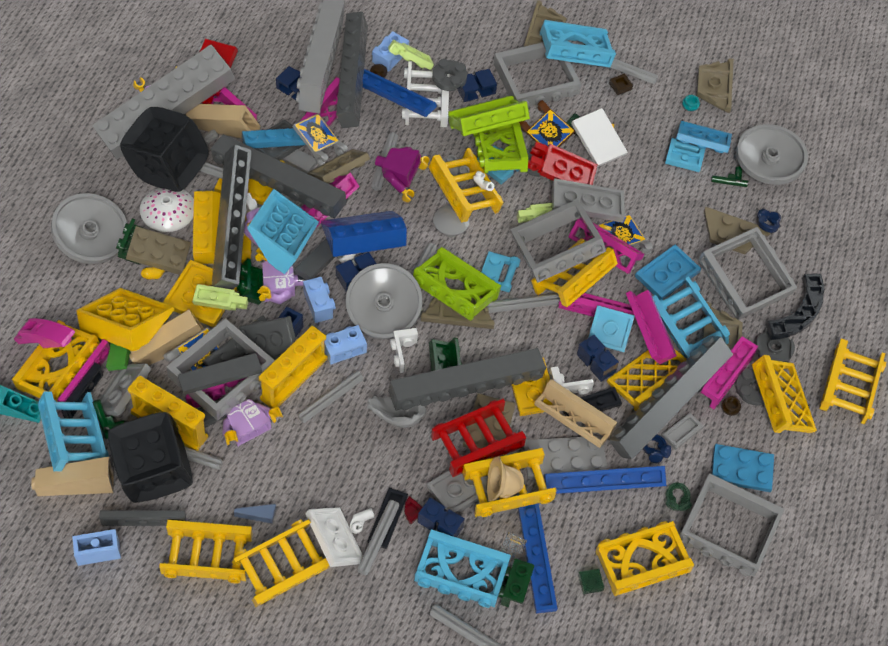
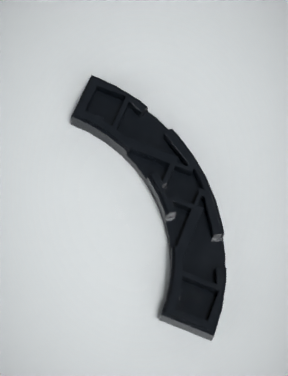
[765,274,824,340]

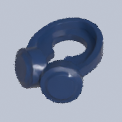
[757,209,781,233]
[643,434,671,463]

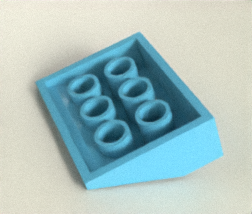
[247,189,319,274]

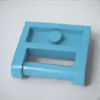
[665,138,706,172]
[481,251,521,292]

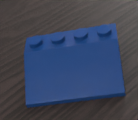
[321,210,407,257]

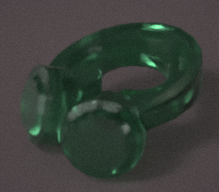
[665,483,692,511]

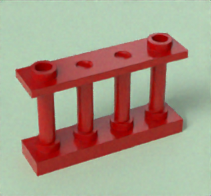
[431,398,526,477]

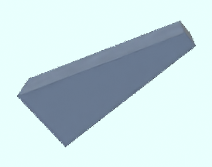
[234,504,276,524]

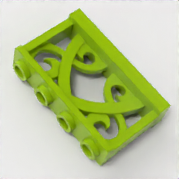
[448,95,530,136]
[473,122,528,173]
[413,247,501,321]

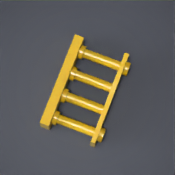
[428,148,504,223]
[531,238,618,307]
[819,338,887,424]
[462,448,556,517]
[232,519,330,607]
[159,520,253,584]

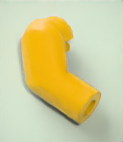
[141,267,165,280]

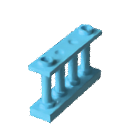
[652,277,730,359]
[38,391,109,471]

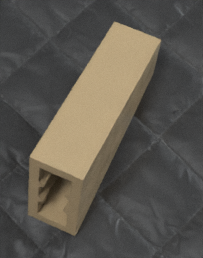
[186,104,261,139]
[129,310,204,366]
[31,457,114,496]

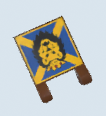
[519,100,575,147]

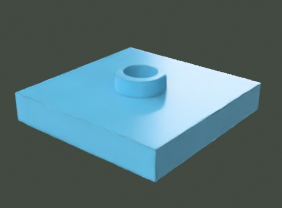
[588,305,635,352]

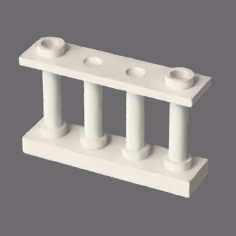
[402,61,449,127]

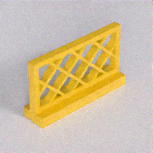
[607,349,687,411]
[752,355,817,433]

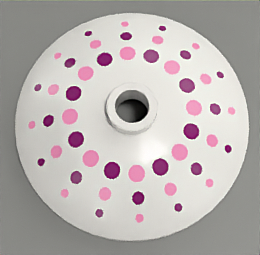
[140,188,194,232]

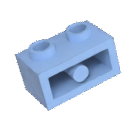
[372,31,409,72]
[303,277,336,323]
[324,325,367,365]
[72,529,121,566]

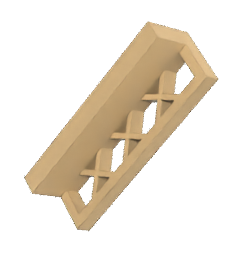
[534,379,617,448]

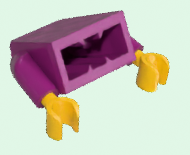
[375,147,430,202]

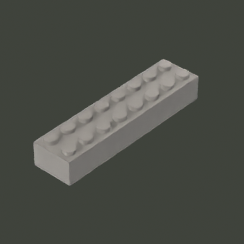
[296,0,345,114]
[92,45,235,159]

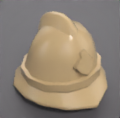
[487,457,524,501]

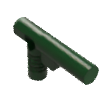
[711,166,748,187]
[92,399,126,439]

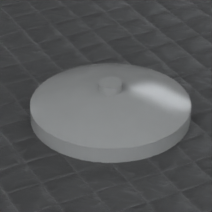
[736,124,808,185]
[51,193,127,264]
[346,263,422,339]

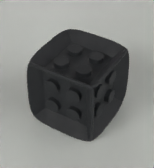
[120,107,209,192]
[108,412,193,503]

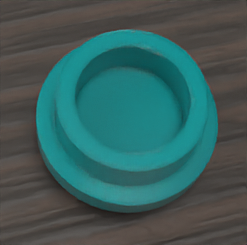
[682,95,700,111]

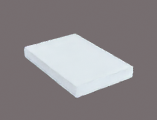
[571,108,628,167]
[305,507,363,567]

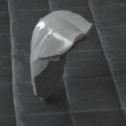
[367,396,427,428]

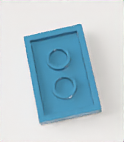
[676,121,732,153]
[635,244,701,300]
[712,444,774,492]

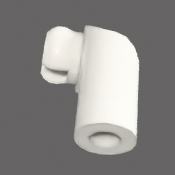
[473,171,494,191]
[349,508,374,534]

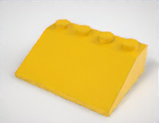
[193,191,251,264]
[76,288,174,351]

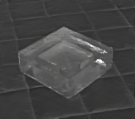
[500,532,527,560]

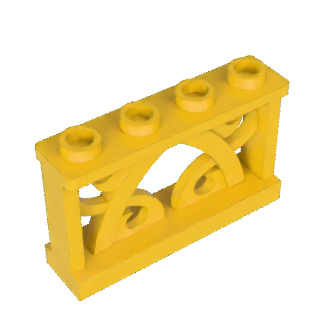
[12,320,100,402]
[259,326,328,409]
[127,376,208,451]
[595,521,694,596]

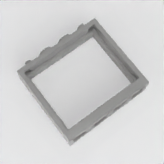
[494,42,581,107]
[510,199,606,283]
[698,227,797,320]
[166,318,275,421]
[680,473,785,576]

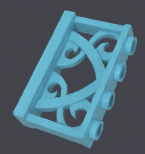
[540,20,616,68]
[414,529,511,608]

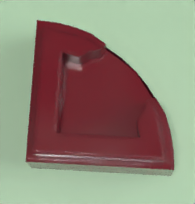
[404,496,423,525]

